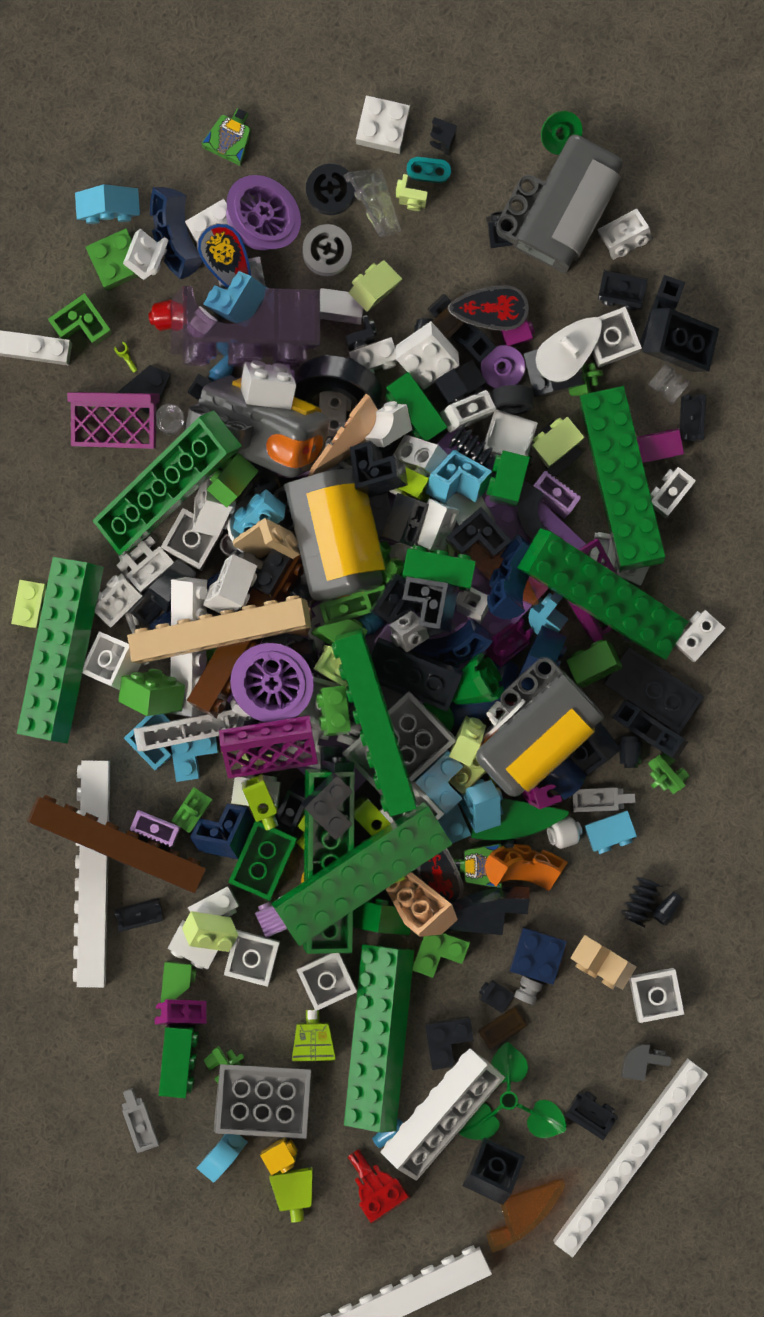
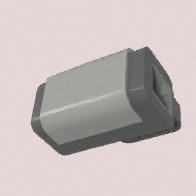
[496,135,623,273]

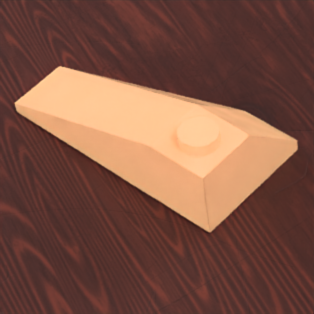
[308,394,378,476]
[386,872,458,937]

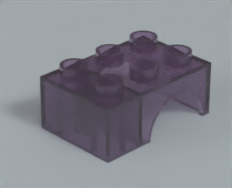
[171,286,320,368]

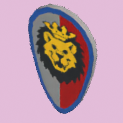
[197,223,251,288]

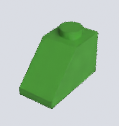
[311,619,368,645]
[161,961,197,1003]

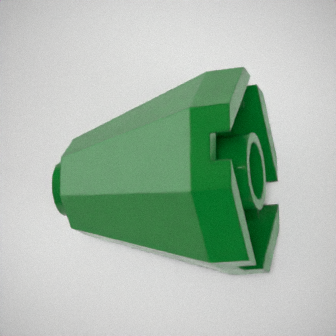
[452,653,504,704]

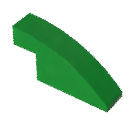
[471,798,569,840]

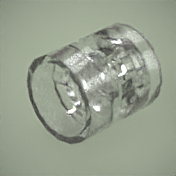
[648,362,690,404]
[156,404,186,436]

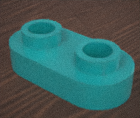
[406,157,451,183]

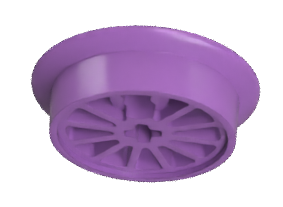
[226,175,301,250]
[231,643,313,722]

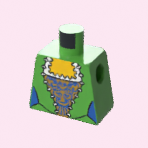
[202,108,251,166]
[453,844,501,887]

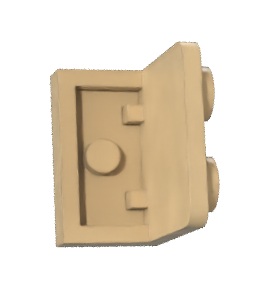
[233,518,300,559]

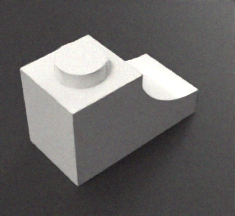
[365,401,412,447]

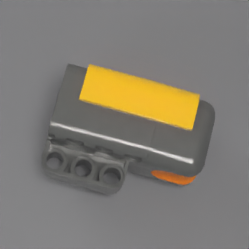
[185,375,329,478]
[274,469,385,601]
[476,657,604,796]

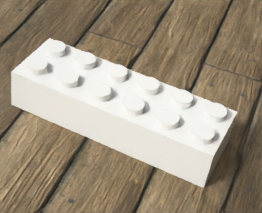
[381,1049,505,1181]

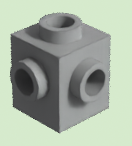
[389,611,429,652]

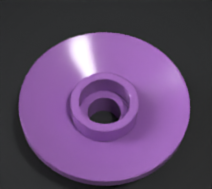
[481,345,525,388]

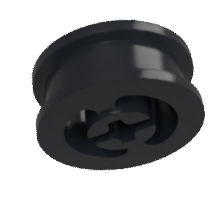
[306,163,356,216]

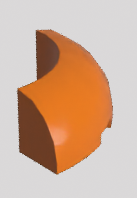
[485,844,568,891]

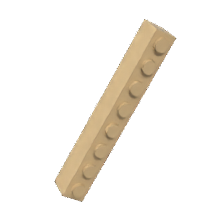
[127,596,312,664]

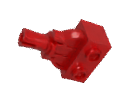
[347,1149,411,1223]

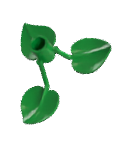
[459,1042,566,1140]

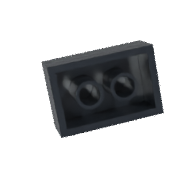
[642,308,720,372]

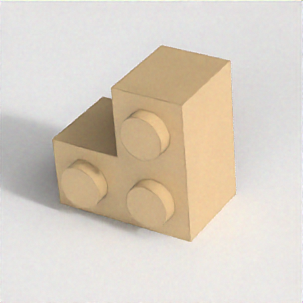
[571,935,636,990]

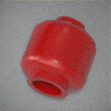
[148,300,183,331]

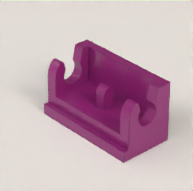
[636,428,684,463]
[486,618,533,667]
[521,784,562,809]
[155,999,207,1026]

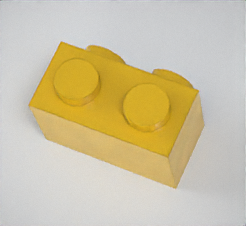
[260,1137,298,1175]

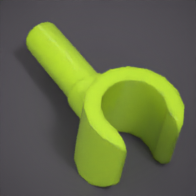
[114,342,138,373]

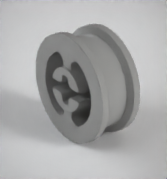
[303,224,352,276]

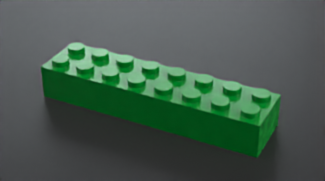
[579,386,665,573]
[92,410,242,556]
[517,528,689,660]
[17,557,104,744]
[332,628,417,817]
[303,769,355,954]
[271,802,452,946]
[344,944,414,1133]

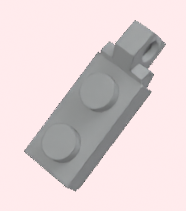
[573,788,636,812]
[122,1088,159,1153]

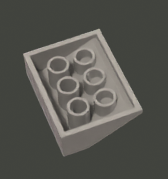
[342,691,456,795]
[214,1064,311,1138]

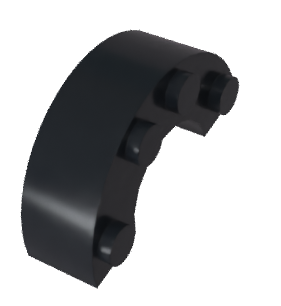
[294,355,382,410]

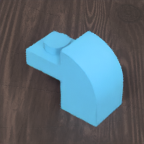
[529,592,568,635]
[197,1134,248,1183]

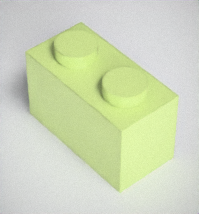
[348,260,402,312]
[531,417,585,468]
[449,716,486,766]
[182,911,238,952]

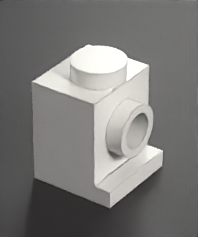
[456,587,489,624]

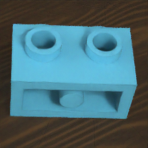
[233,489,286,534]

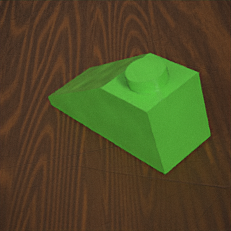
[319,584,387,625]

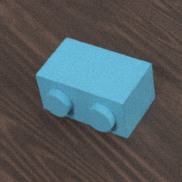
[584,811,637,854]

